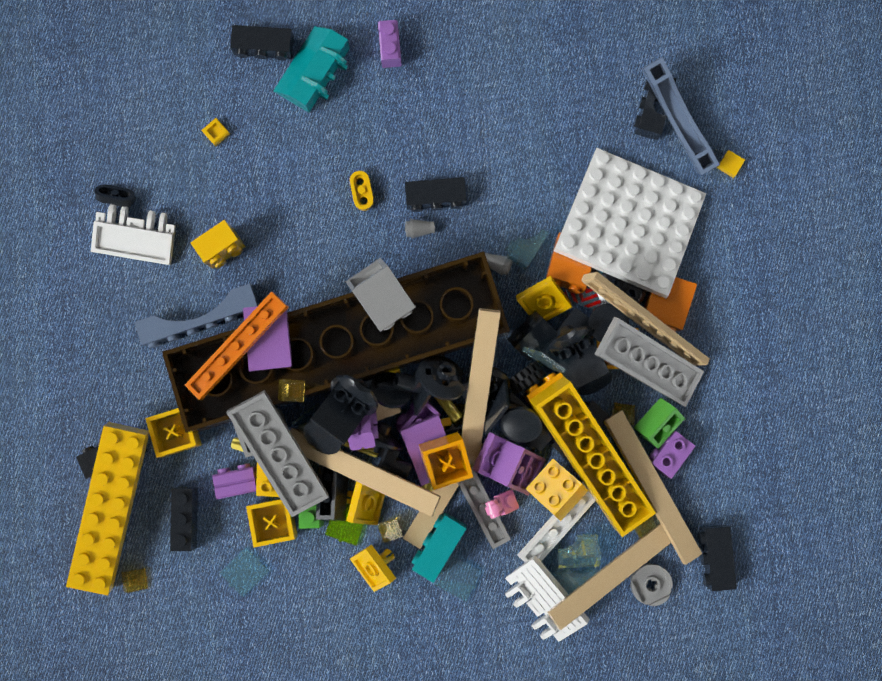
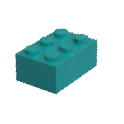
[411,512,466,583]

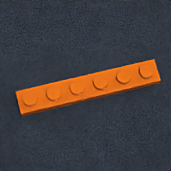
[185,291,289,400]

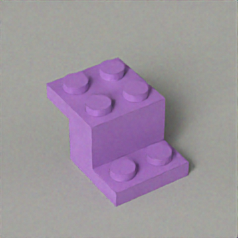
[472,432,546,496]

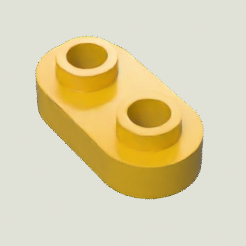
[350,171,374,211]

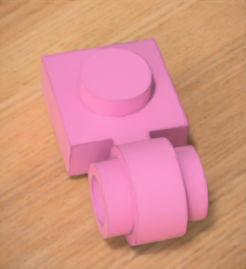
[484,489,519,519]

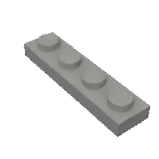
[458,467,511,549]

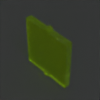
[325,504,364,546]

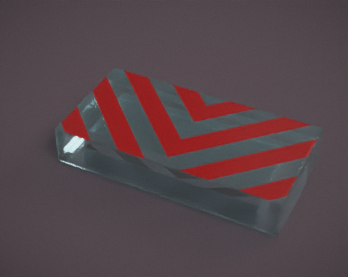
[564,286,601,311]

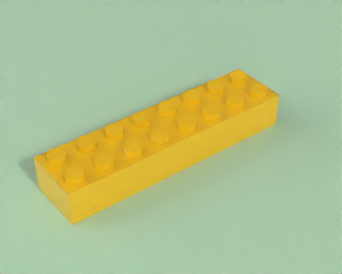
[529,377,656,537]
[66,422,149,595]

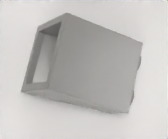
[345,258,415,332]

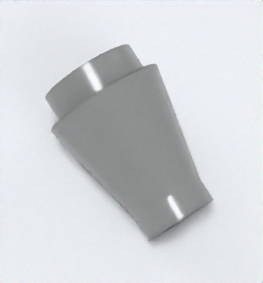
[405,219,435,239]
[485,253,513,275]

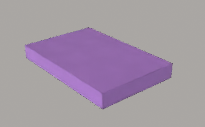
[243,303,293,372]
[399,414,446,486]

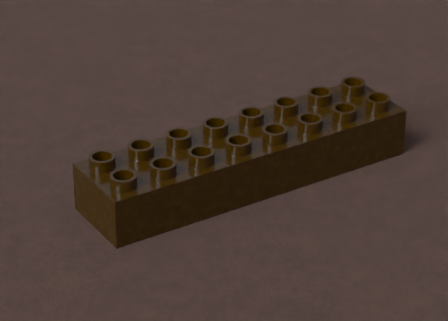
[162,251,510,433]

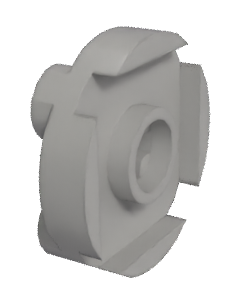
[630,563,673,606]

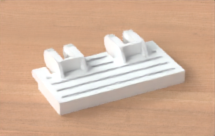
[91,204,176,265]
[505,555,590,642]

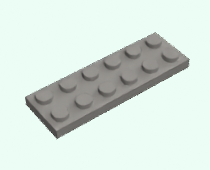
[595,317,704,407]
[227,390,329,517]

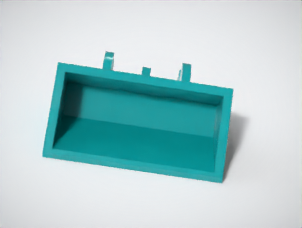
[273,26,350,113]

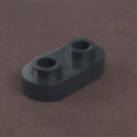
[94,184,135,207]

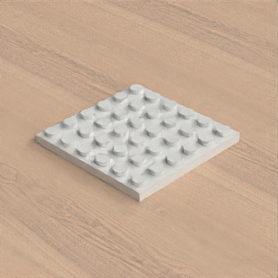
[554,148,706,299]

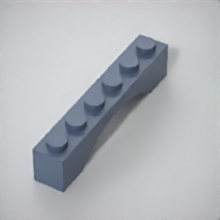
[641,57,720,175]
[134,284,259,348]

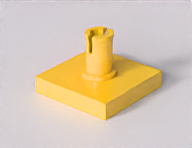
[516,276,572,321]
[346,481,385,525]
[350,544,396,592]

